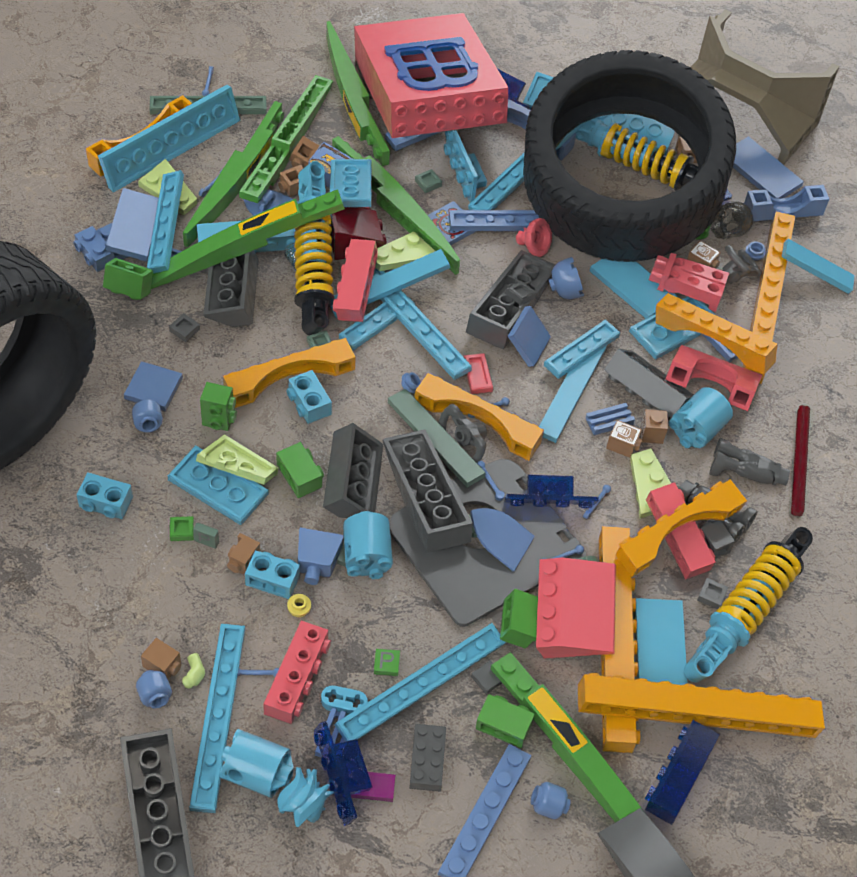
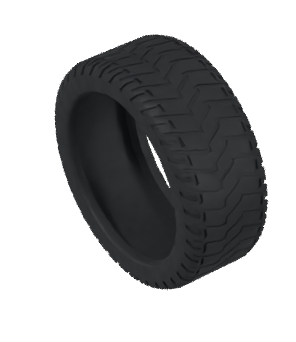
[523,50,736,262]
[0,241,97,470]

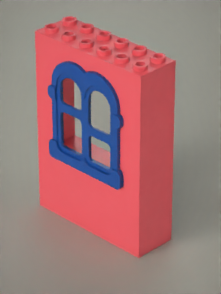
[354,13,508,138]

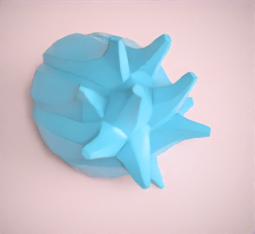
[277,767,334,827]

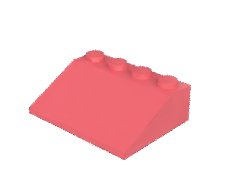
[536,557,616,659]

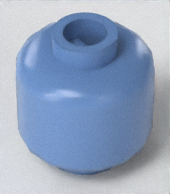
[132,400,163,433]
[136,670,172,709]
[530,782,570,820]

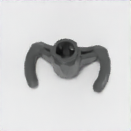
[722,245,762,284]
[439,404,487,463]

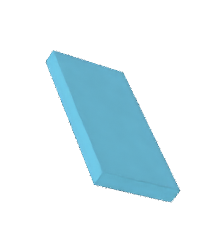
[330,159,371,207]
[590,259,677,319]
[629,296,715,360]
[167,445,269,525]
[635,598,688,685]

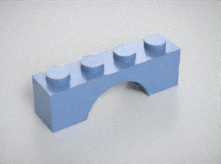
[743,185,829,222]

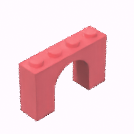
[666,345,762,411]

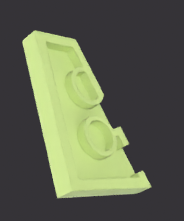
[138,159,197,215]
[375,232,435,271]
[196,434,278,485]
[630,448,671,519]

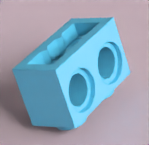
[286,370,332,424]
[77,472,133,519]
[245,550,300,599]

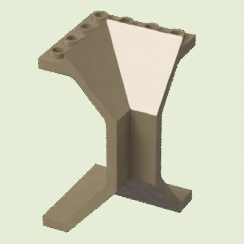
[691,9,840,165]

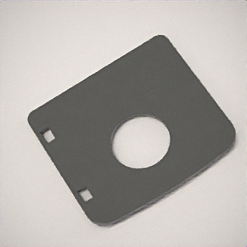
[390,459,586,627]

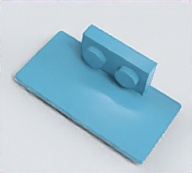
[444,130,487,203]

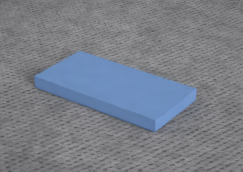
[733,136,804,199]
[105,188,159,261]

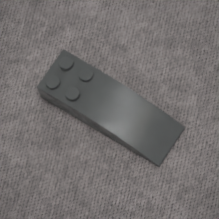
[465,250,555,350]
[383,429,473,553]
[120,728,195,877]
[598,808,695,877]

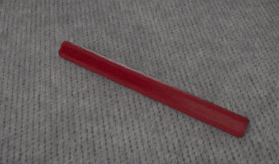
[791,405,810,517]

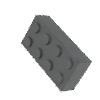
[409,724,446,792]

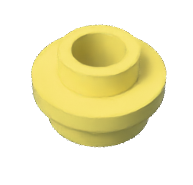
[287,594,311,617]

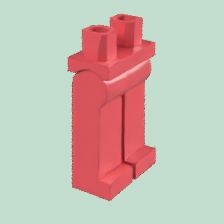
[649,253,729,312]

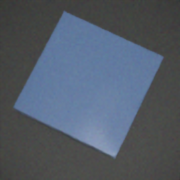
[508,306,551,367]
[124,361,183,411]

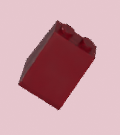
[329,207,387,260]

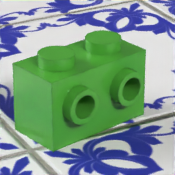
[103,258,153,300]
[200,382,237,431]
[276,442,324,498]
[500,589,538,649]
[476,694,535,748]

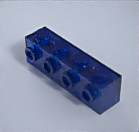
[645,720,720,825]

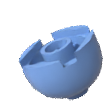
[548,257,584,300]

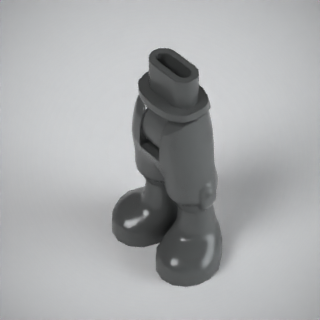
[709,438,790,486]
[678,480,758,543]

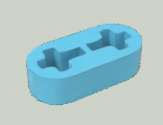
[321,686,368,715]

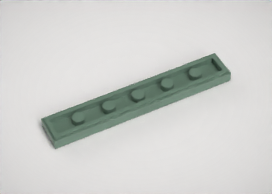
[150,96,267,114]
[388,389,485,487]

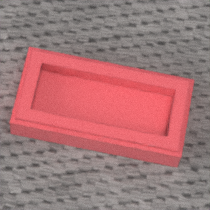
[463,353,493,394]

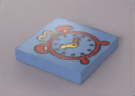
[428,201,476,245]

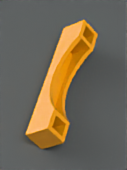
[86,95,192,177]
[656,293,777,375]
[223,338,356,408]
[414,373,544,461]
[616,479,747,577]

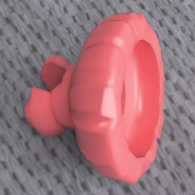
[516,218,552,257]

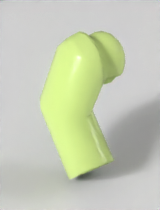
[182,653,205,689]

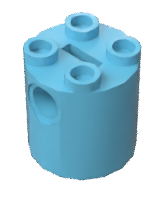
[668,387,733,448]
[343,511,393,579]
[219,729,294,798]

